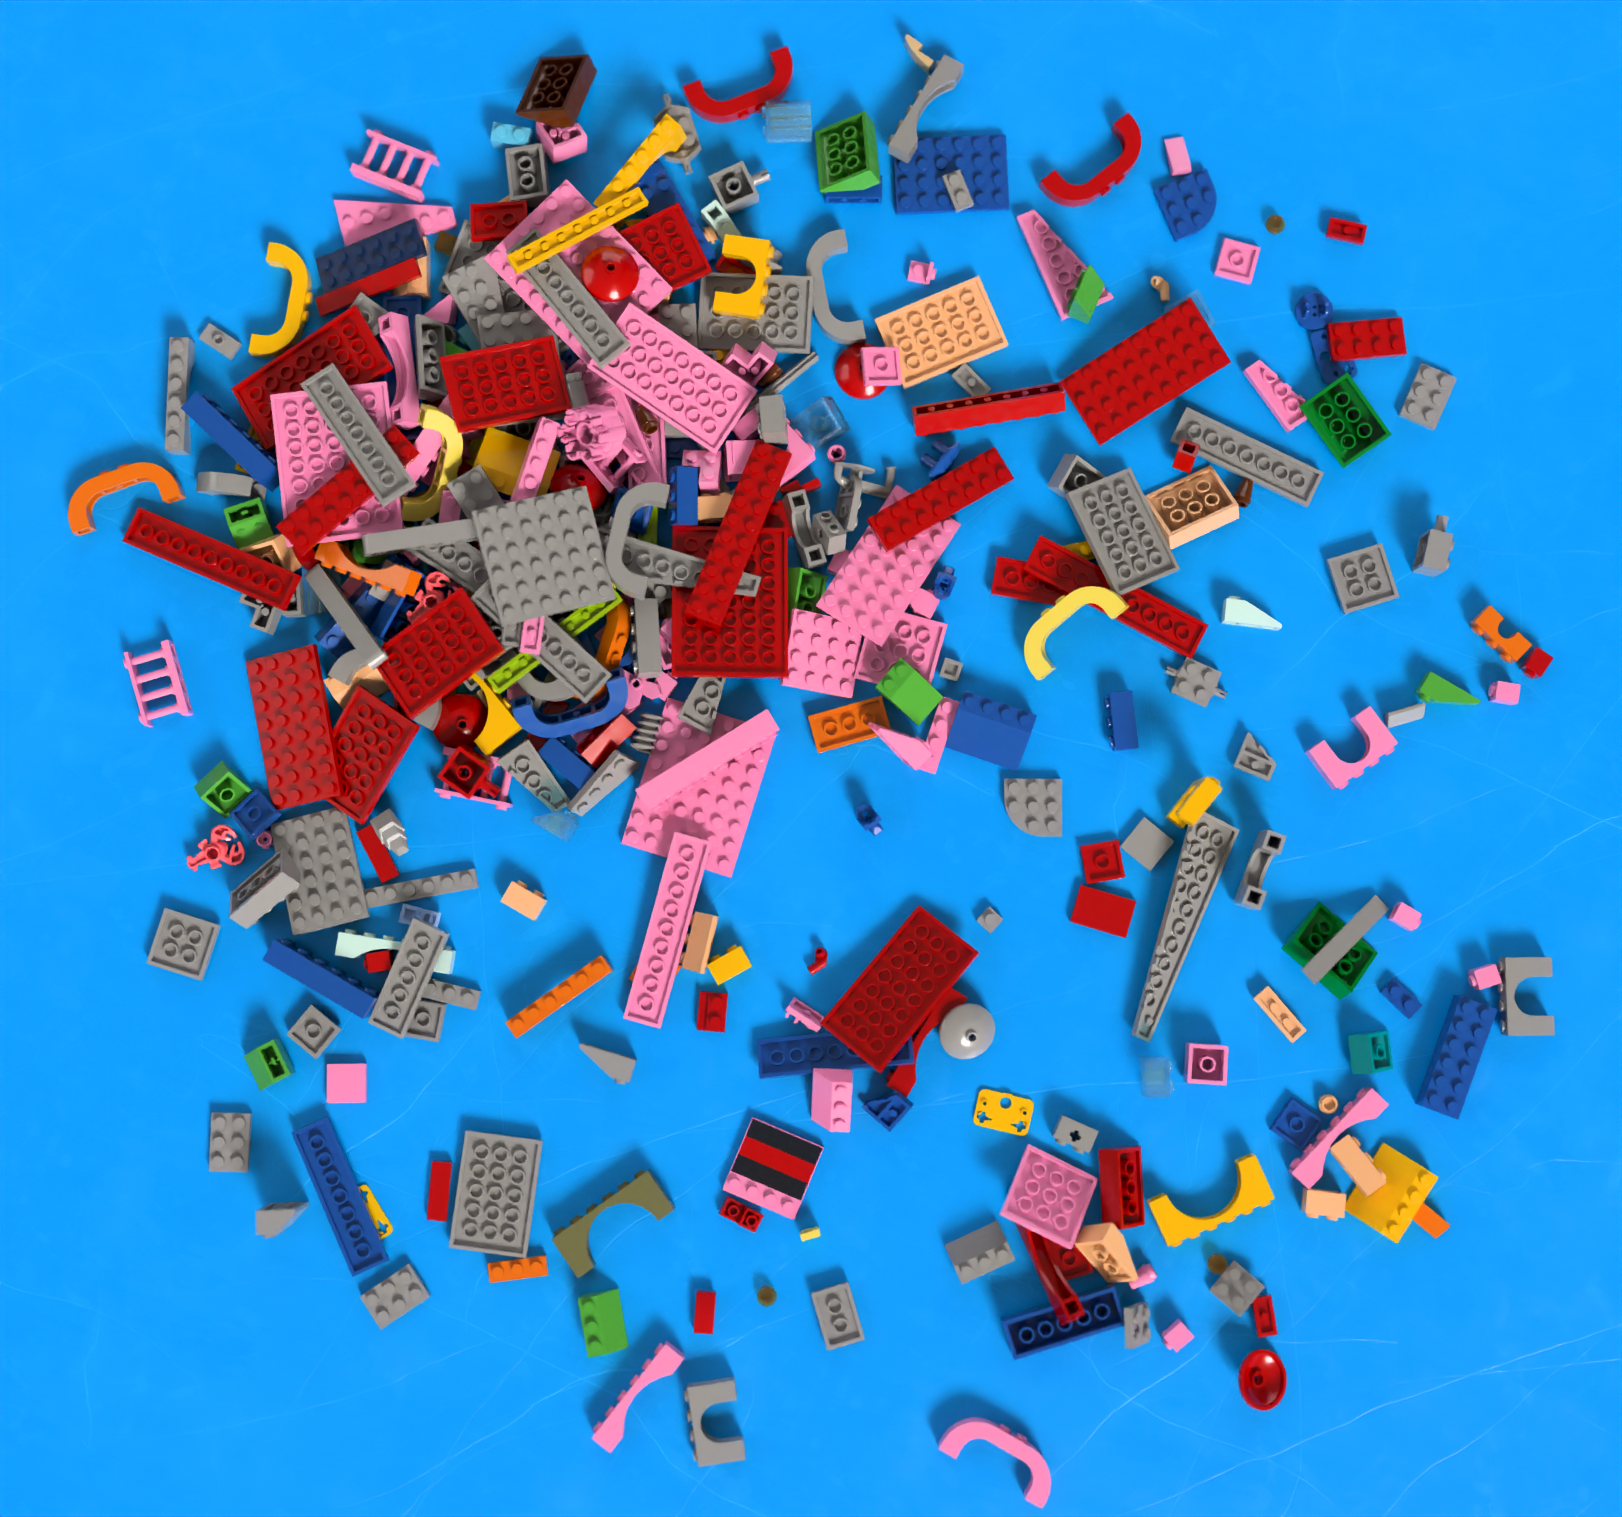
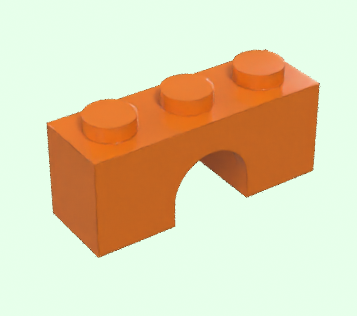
[1469,605,1532,664]

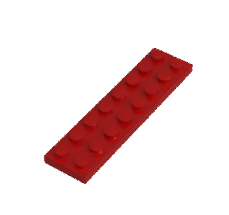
[276,425,421,556]
[867,447,1014,553]

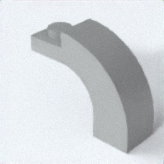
[196,472,267,501]

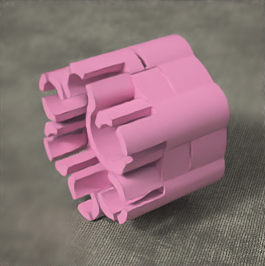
[558,404,626,463]

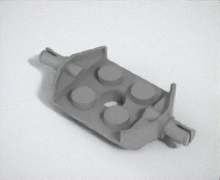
[653,94,701,175]

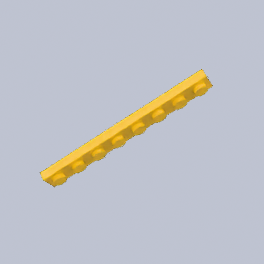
[506,187,649,275]

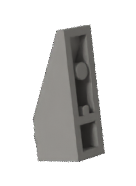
[579,1043,637,1085]

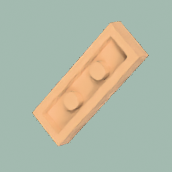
[1253,986,1307,1043]

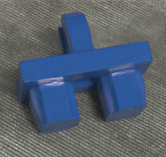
[932,566,957,600]
[855,804,883,836]

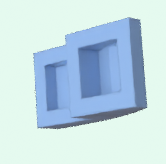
[398,903,441,927]

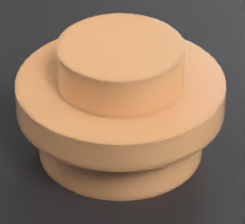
[702,226,718,244]
[1318,1094,1338,1114]

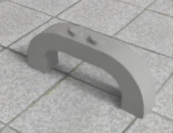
[806,229,866,345]
[604,482,670,600]
[500,647,575,702]
[328,649,442,731]

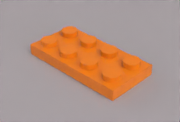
[808,696,891,753]

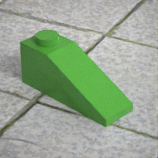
[1414,671,1481,706]

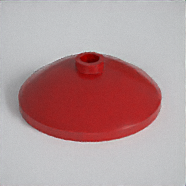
[581,245,639,302]
[835,343,887,400]
[550,463,608,510]
[433,693,488,749]
[1238,1349,1287,1411]

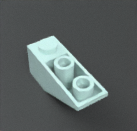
[701,200,742,261]

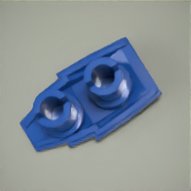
[920,438,961,482]

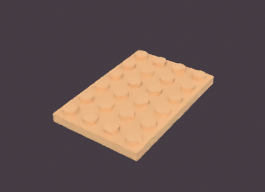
[874,276,1009,389]

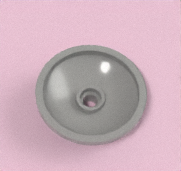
[939,1003,995,1059]

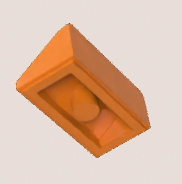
[1412,1203,1451,1239]

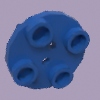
[1295,292,1333,330]

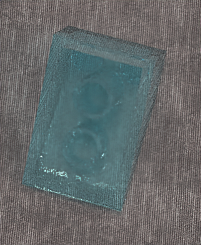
[789,396,851,451]

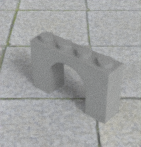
[1233,830,1287,910]
[1497,957,1555,1036]
[684,1376,746,1467]

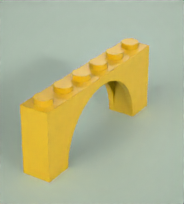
[593,113,687,225]
[470,673,523,756]
[1146,1153,1275,1247]

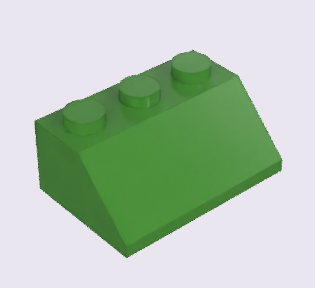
[788,567,827,627]
[578,1288,629,1358]

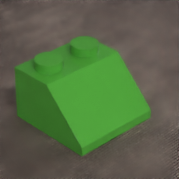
[194,761,253,819]

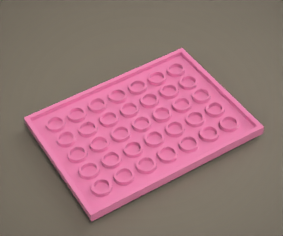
[484,179,673,366]
[270,381,404,547]
[621,697,775,878]

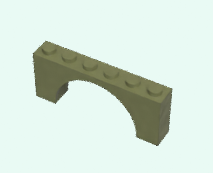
[551,1169,675,1278]

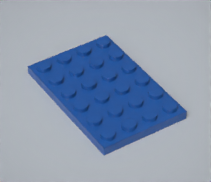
[894,135,1009,215]

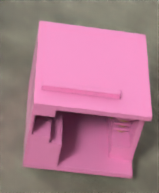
[723,440,762,482]

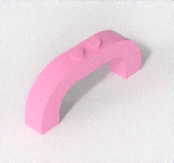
[938,1417,1051,1509]

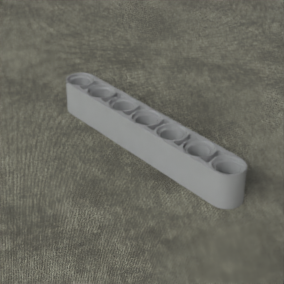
[362,518,478,557]
[304,563,389,670]

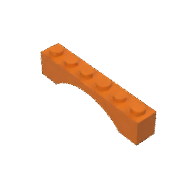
[314,541,422,597]
[505,955,614,1038]

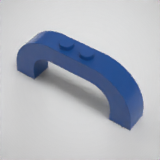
[511,667,628,738]

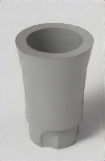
[563,372,590,415]

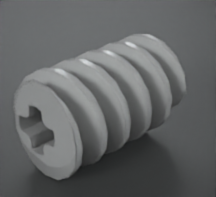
[630,713,664,755]

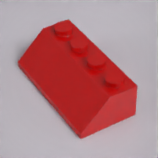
[1098,1146,1145,1230]

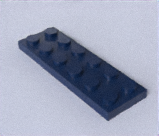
[315,218,427,294]

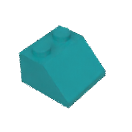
[1348,1030,1393,1074]

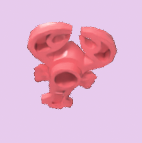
[406,571,459,623]
[186,824,245,871]

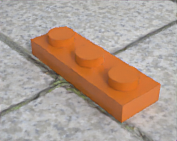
[487,1255,549,1283]

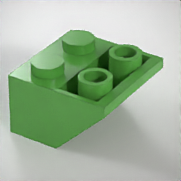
[244,1038,296,1091]

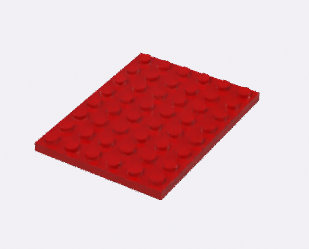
[671,526,788,679]

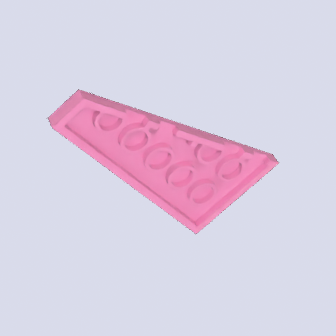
[334,200,458,247]
[1016,210,1114,321]
[588,384,664,485]

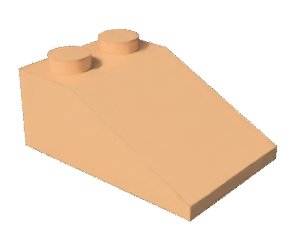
[239,533,302,572]
[1074,1223,1138,1283]

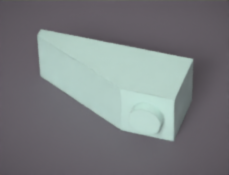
[1221,596,1282,630]

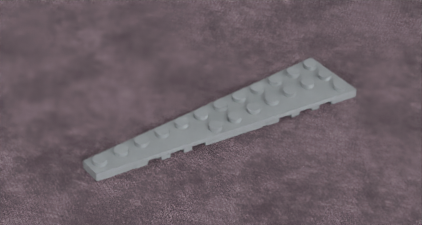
[597,527,761,597]
[1131,812,1239,1043]

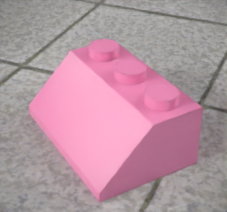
[811,1068,852,1132]

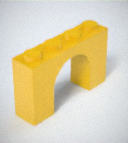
[712,234,775,320]
[1165,776,1223,829]

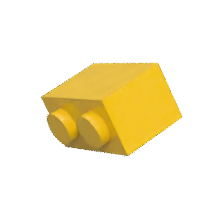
[707,944,752,985]

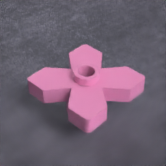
[624,670,663,709]

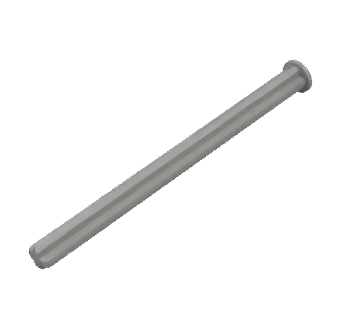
[697,351,819,450]

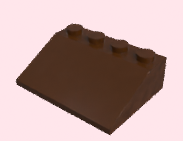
[515,54,597,127]

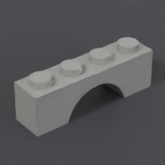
[782,489,827,570]

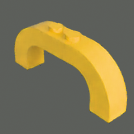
[248,242,313,359]

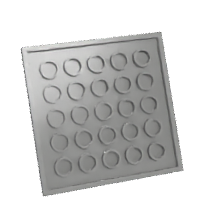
[471,486,616,627]

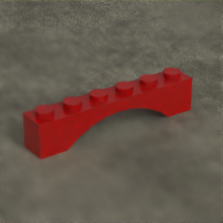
[885,988,968,1097]
[1015,1222,1085,1326]

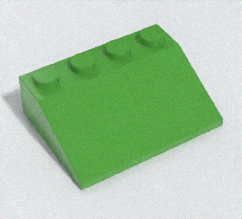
[815,111,880,193]

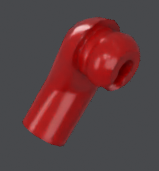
[807,947,828,975]

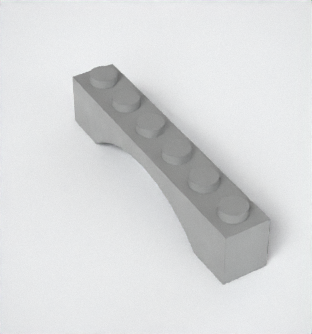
[887,54,964,163]
[165,337,195,455]

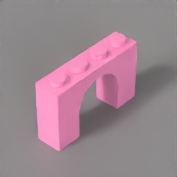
[731,406,816,487]
[1305,706,1398,790]

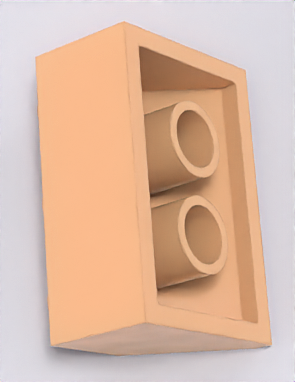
[392,237,431,299]
[323,666,390,710]
[680,911,719,974]

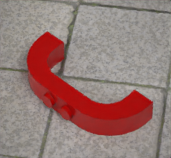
[682,46,793,123]
[1039,112,1142,207]

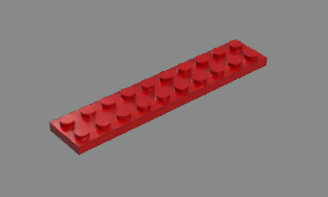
[684,439,792,628]
[122,507,301,611]
[1022,535,1208,659]

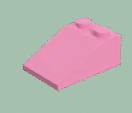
[867,722,932,770]

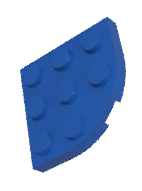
[1153,169,1217,242]

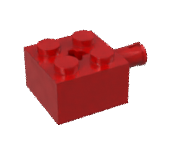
[437,743,502,799]

